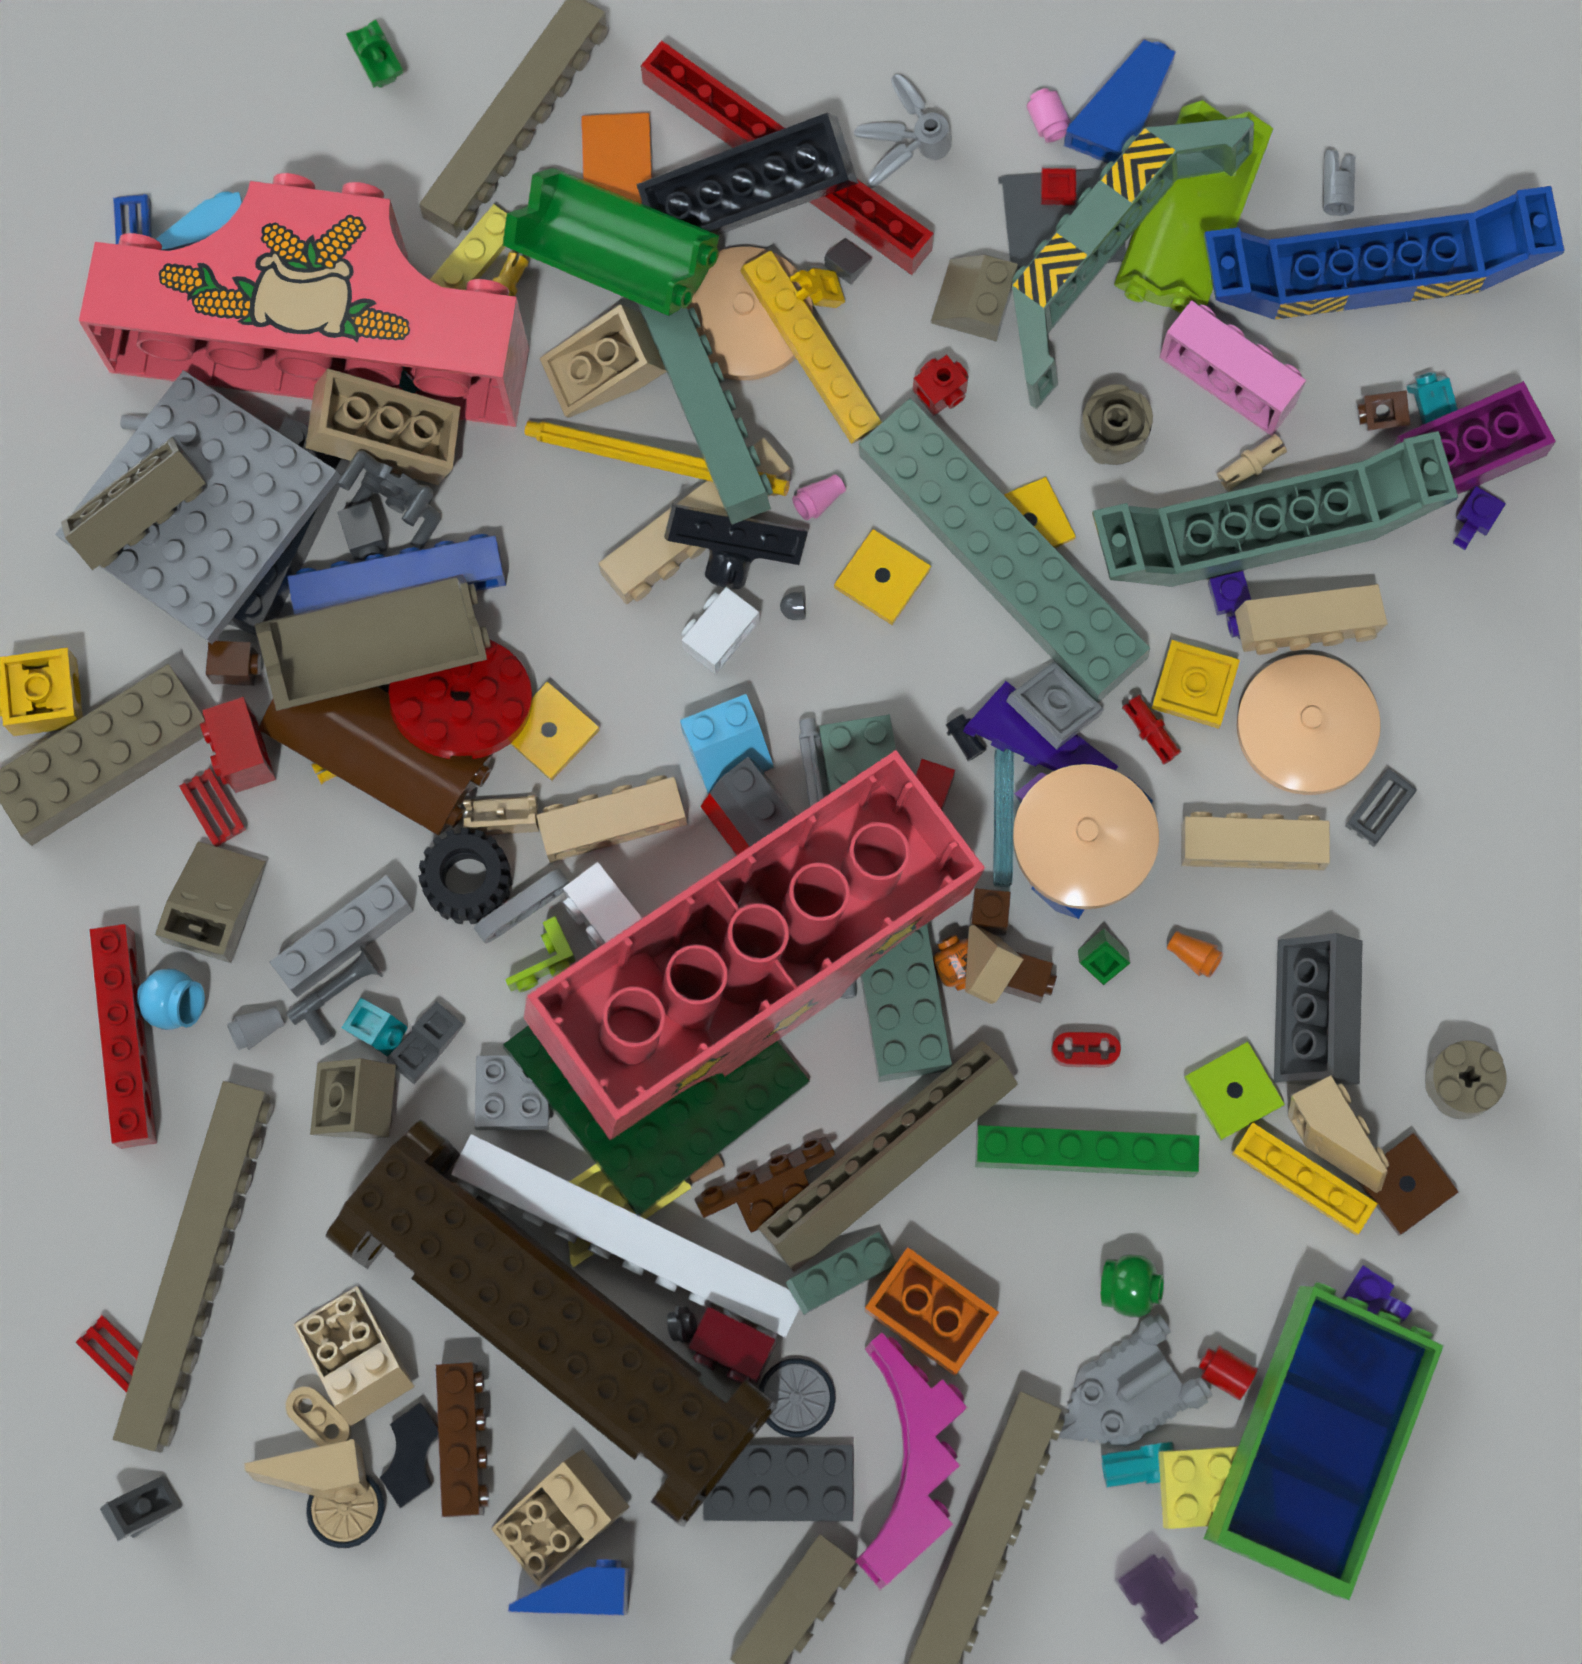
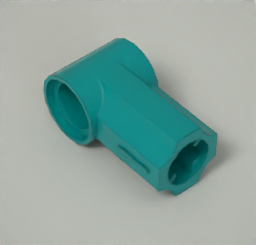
[1101,1442,1174,1488]

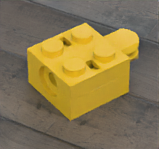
[0,647,83,736]

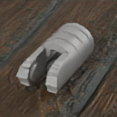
[1323,150,1355,216]

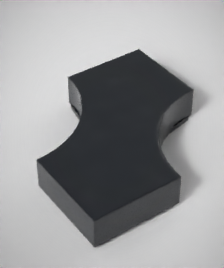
[379,1402,439,1508]

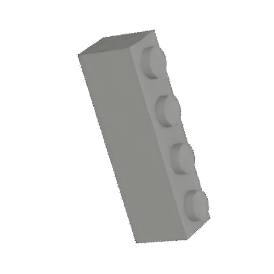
[270,875,413,998]

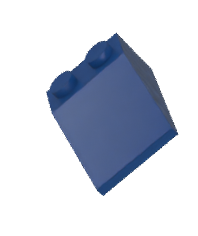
[508,1559,630,1615]

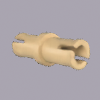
[1217,434,1287,492]

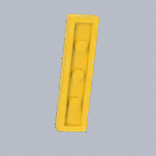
[1232,1123,1378,1236]

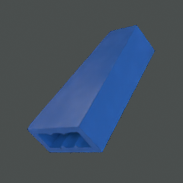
[1064,40,1176,163]

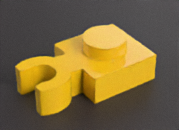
[790,268,845,308]

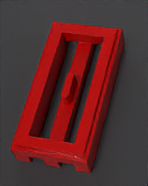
[179,768,246,847]
[75,1315,139,1393]

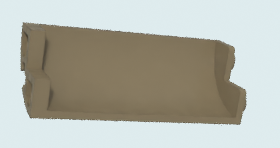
[255,574,491,711]

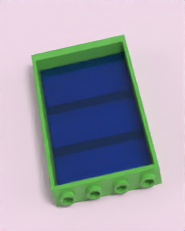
[1203,1282,1444,1601]

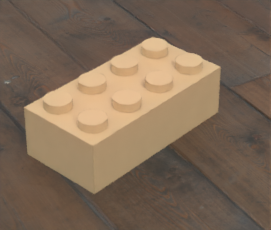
[305,369,460,485]

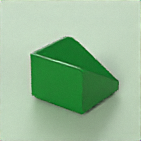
[1078,928,1130,985]

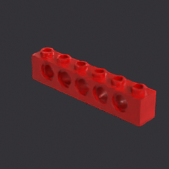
[89,924,157,1149]

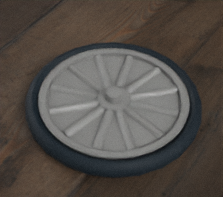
[759,1358,836,1438]

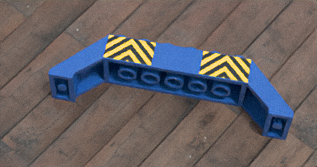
[1204,186,1565,320]

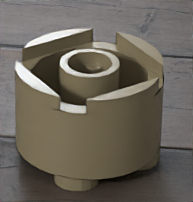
[1079,384,1153,465]
[1425,1041,1507,1119]

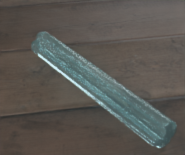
[993,748,1014,887]

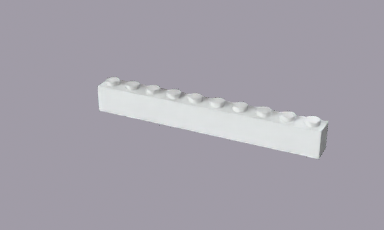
[451,1134,800,1339]

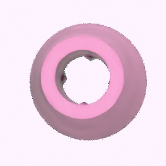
[792,474,846,520]

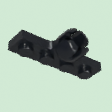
[664,503,808,589]

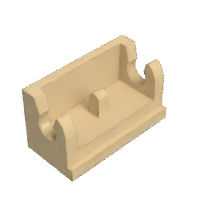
[463,795,539,835]

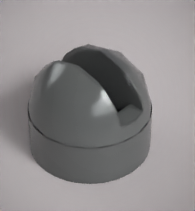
[780,591,805,620]

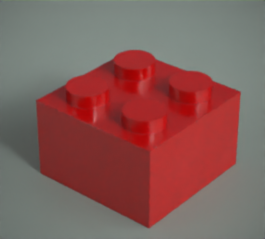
[200,697,276,793]

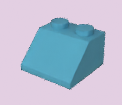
[680,694,774,794]

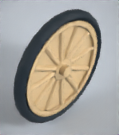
[306,1474,384,1548]

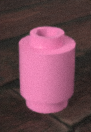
[1026,88,1070,143]

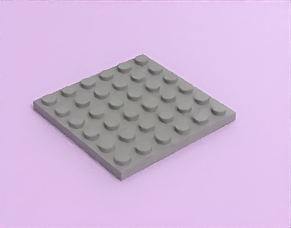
[55,370,341,644]

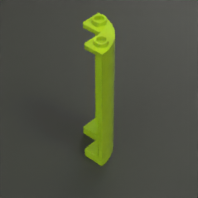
[1114,100,1274,313]

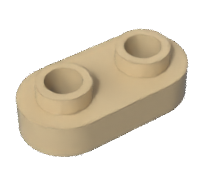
[285,1387,351,1447]

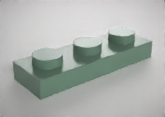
[785,1232,897,1315]

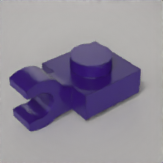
[1453,486,1506,550]
[1342,1266,1412,1323]

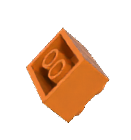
[864,1247,999,1376]

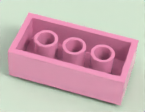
[1160,300,1306,436]

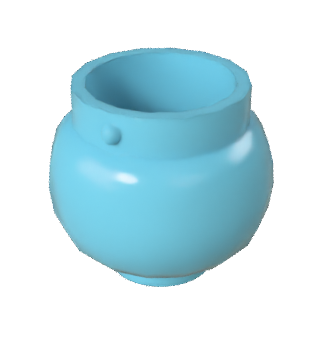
[137,968,205,1030]

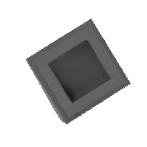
[824,239,872,285]

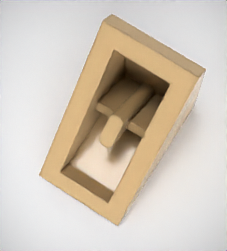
[965,925,1024,1004]

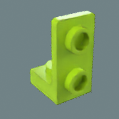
[505,917,576,993]

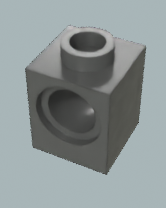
[337,501,387,561]

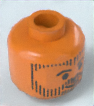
[933,934,968,991]

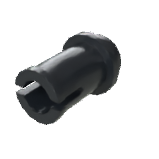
[946,714,987,762]

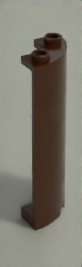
[258,686,493,836]

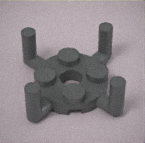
[337,450,441,550]

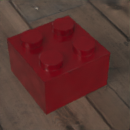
[688,1307,777,1385]

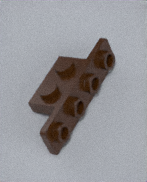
[694,1137,836,1233]

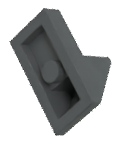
[100,1476,182,1541]

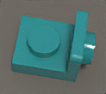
[1406,372,1458,425]
[341,998,408,1057]

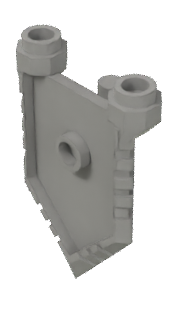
[1058,1314,1212,1447]

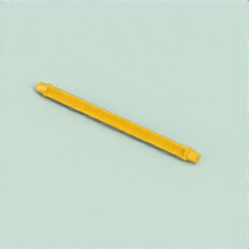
[524,421,790,496]

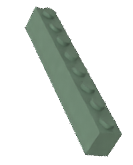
[638,303,773,524]

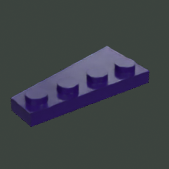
[963,681,1119,771]

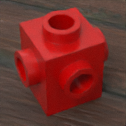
[913,354,969,416]

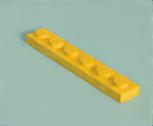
[740,251,882,444]

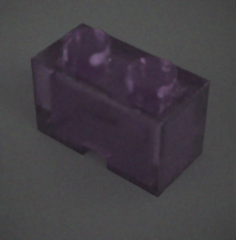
[1114,1554,1198,1645]

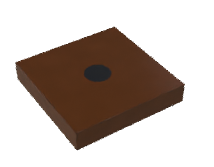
[1356,1133,1459,1236]

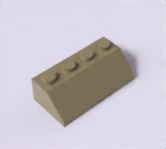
[61,436,205,571]

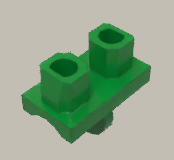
[346,20,404,88]

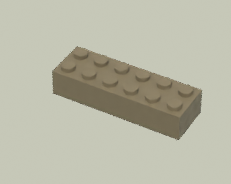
[0,663,205,846]

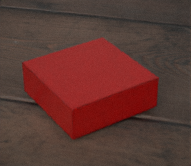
[1041,168,1076,205]

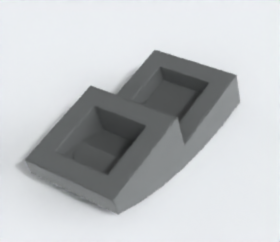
[387,1001,463,1084]

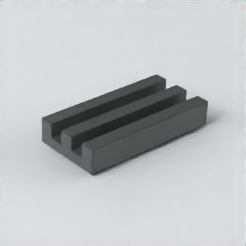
[1345,769,1417,847]

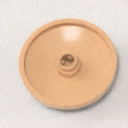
[687,246,813,381]
[1236,654,1381,795]
[1013,764,1159,909]

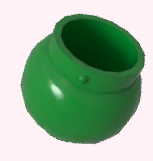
[1100,1254,1164,1318]

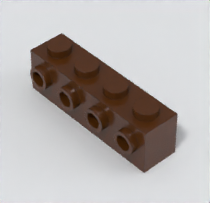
[436,1362,489,1518]

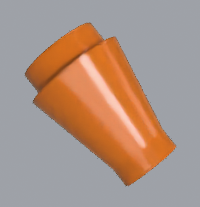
[1167,931,1223,978]

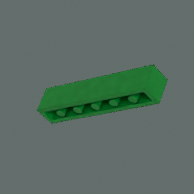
[975,1125,1200,1177]

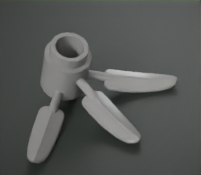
[854,74,952,188]

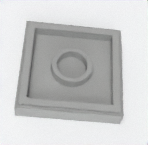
[1006,662,1104,750]

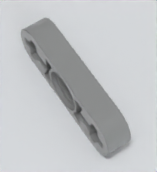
[474,869,569,943]

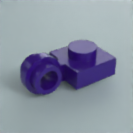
[1208,571,1251,639]

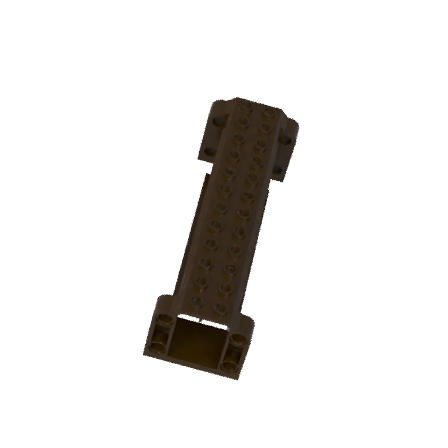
[325,1120,777,1527]

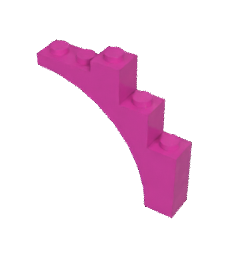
[856,1332,967,1590]

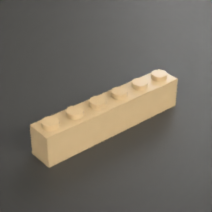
[598,438,790,605]

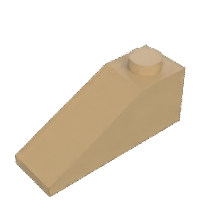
[244,1439,368,1503]

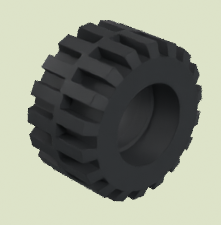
[418,828,513,925]

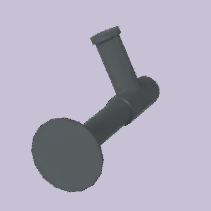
[286,946,383,1045]

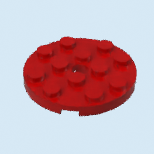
[389,639,532,759]

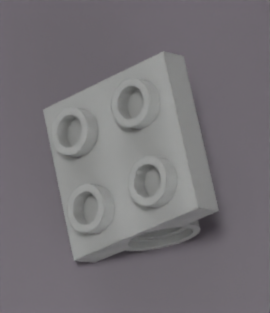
[475,1055,551,1130]

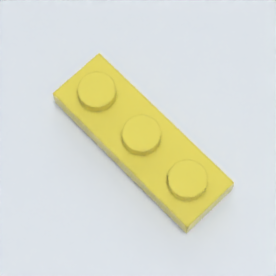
[430,204,507,290]

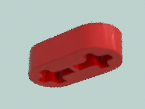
[1051,1032,1121,1068]

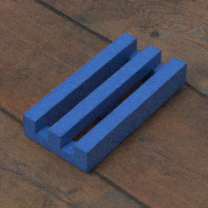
[113,194,152,244]

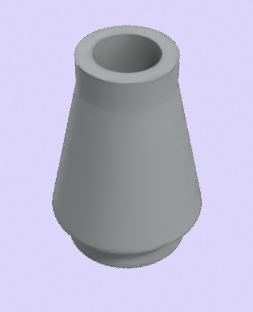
[227,1006,284,1050]

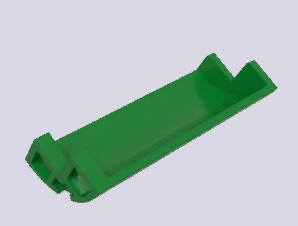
[502,168,719,316]

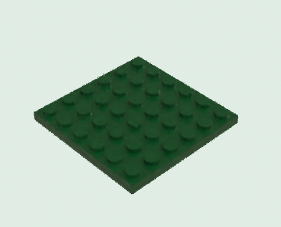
[503,1025,810,1216]

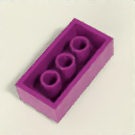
[1393,381,1556,494]

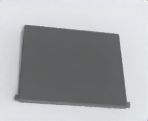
[998,169,1126,269]

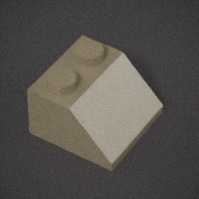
[931,255,1018,342]
[310,1058,396,1139]

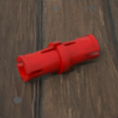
[1122,695,1182,765]

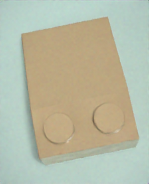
[539,304,667,418]

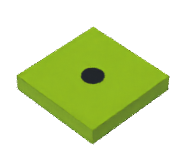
[1184,1042,1285,1141]

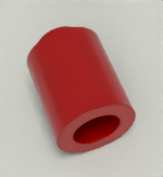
[1198,1345,1258,1401]

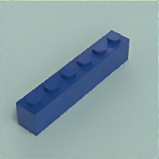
[287,534,506,614]

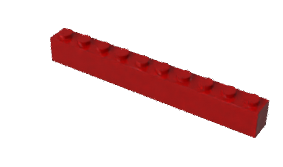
[640,40,934,275]

